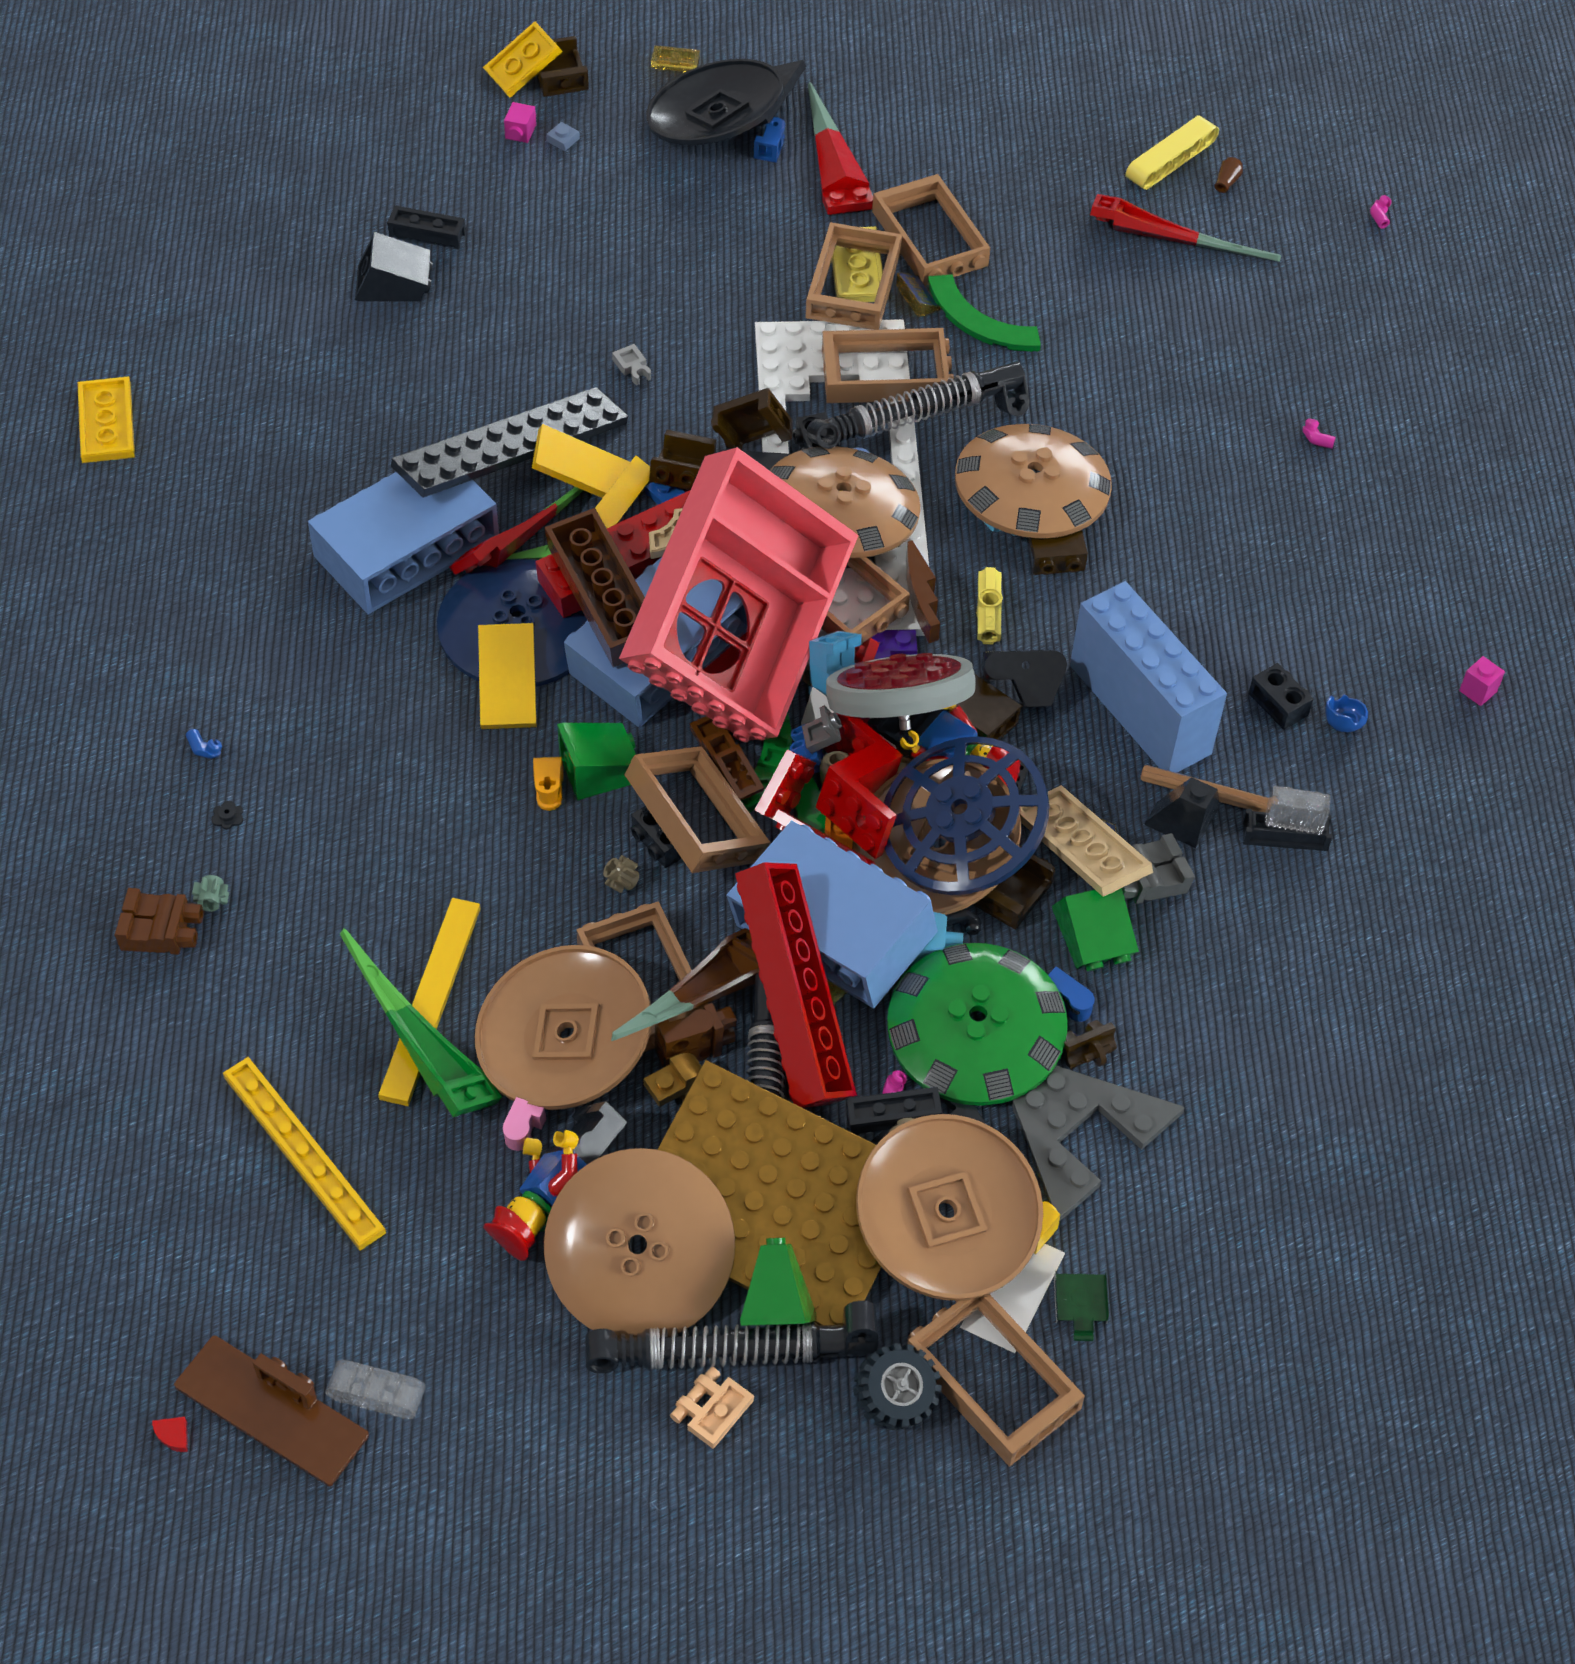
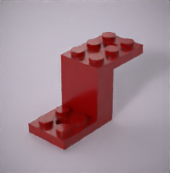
[816,713,903,859]

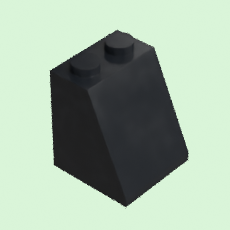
[355,232,433,302]

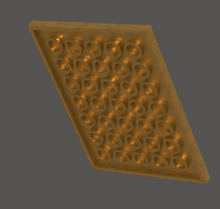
[657,1060,881,1325]

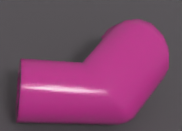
[1370,195,1392,229]
[1303,419,1336,449]
[882,1070,907,1094]

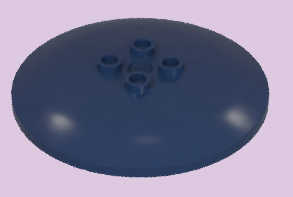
[437,559,587,687]

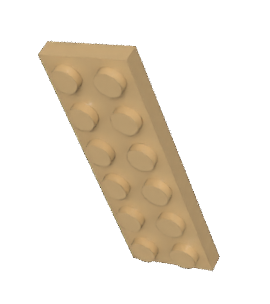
[1019,785,1153,897]

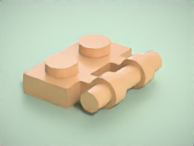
[670,1367,754,1449]

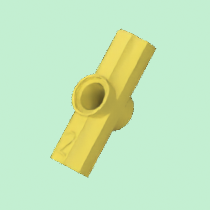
[976,567,1003,645]

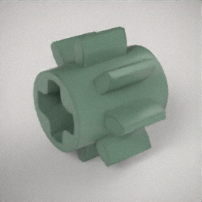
[192,875,229,912]

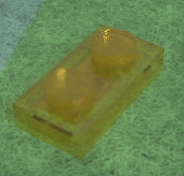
[651,46,700,72]

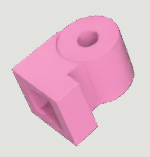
[503,1097,546,1151]

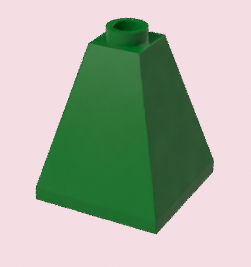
[740,1238,817,1326]

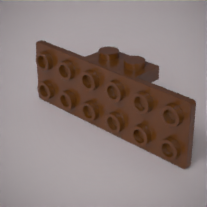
[174,1335,369,1487]

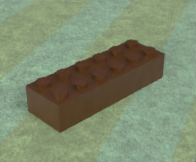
[545,508,645,667]

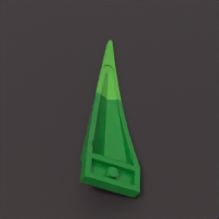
[340,928,502,1117]

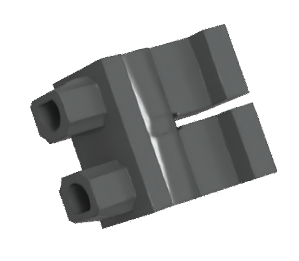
[1122,833,1195,904]

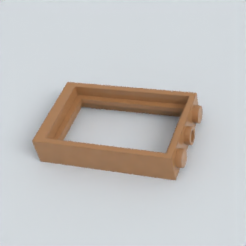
[872,174,990,286]
[806,222,902,330]
[822,328,954,403]
[821,557,910,644]
[625,746,770,873]
[576,901,708,1052]
[908,1294,1085,1467]

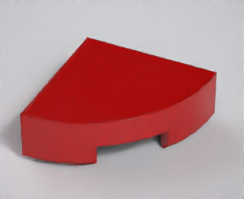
[152,1417,188,1452]

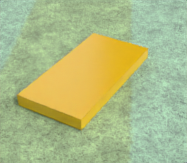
[78,376,135,463]
[532,424,630,498]
[478,623,537,729]

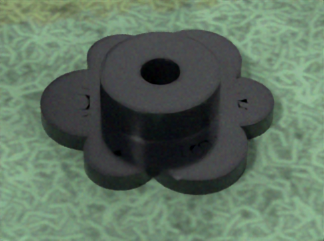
[211,801,243,830]

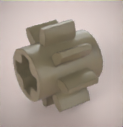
[603,855,639,893]

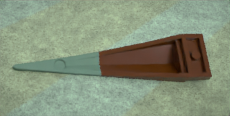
[611,928,759,1041]

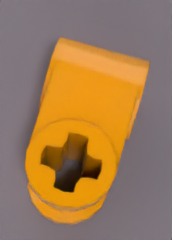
[533,757,563,811]

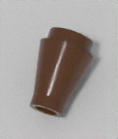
[1214,157,1243,193]

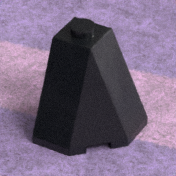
[1145,777,1220,848]

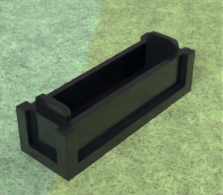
[387,206,466,250]
[1243,808,1332,851]
[847,1087,942,1136]

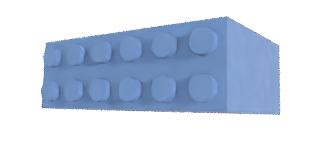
[308,472,499,614]
[564,557,747,728]
[1070,581,1227,773]
[726,820,938,1008]

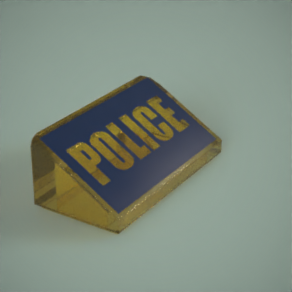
[896,272,940,317]

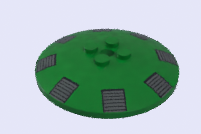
[887,943,1067,1106]

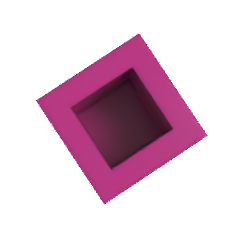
[504,102,536,143]
[1459,656,1505,706]

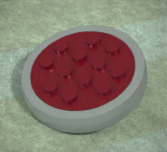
[826,653,975,730]

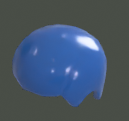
[1325,694,1368,732]

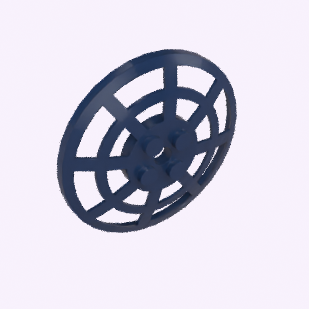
[884,736,1050,895]

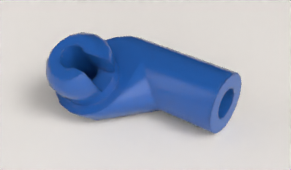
[185,729,222,759]

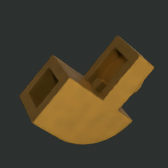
[644,1053,702,1107]

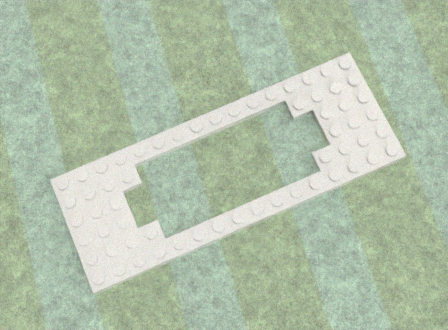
[755,319,929,638]

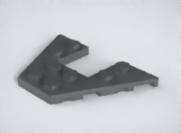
[1012,1066,1184,1222]

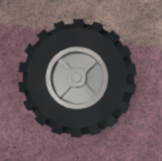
[853,1343,941,1430]

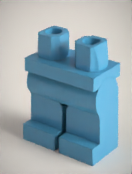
[809,631,862,696]

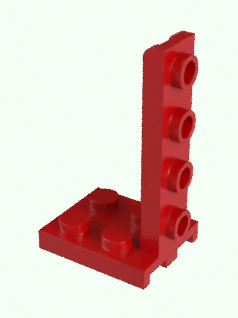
[755,749,876,865]

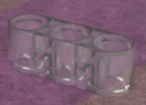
[325,1360,426,1419]

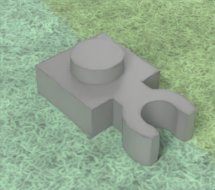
[612,344,651,385]

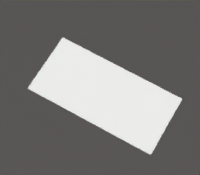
[960,1244,1065,1353]

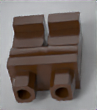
[115,887,204,955]
[654,1003,737,1068]

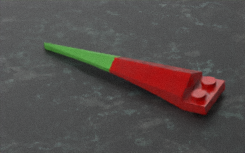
[449,487,584,575]

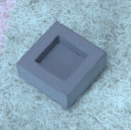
[546,122,580,151]

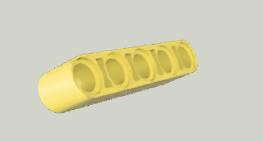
[1126,116,1219,190]

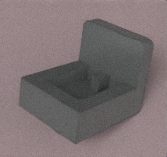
[802,705,842,753]

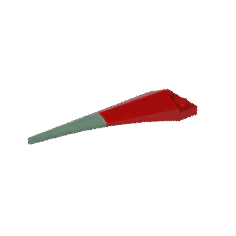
[808,82,873,215]
[1090,194,1281,262]

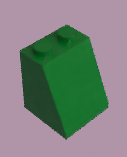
[557,723,640,801]
[1052,888,1139,971]

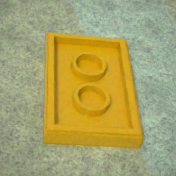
[483,21,562,98]

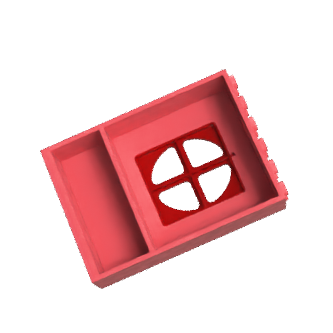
[619,447,858,742]

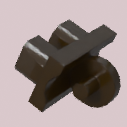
[1064,1020,1117,1069]

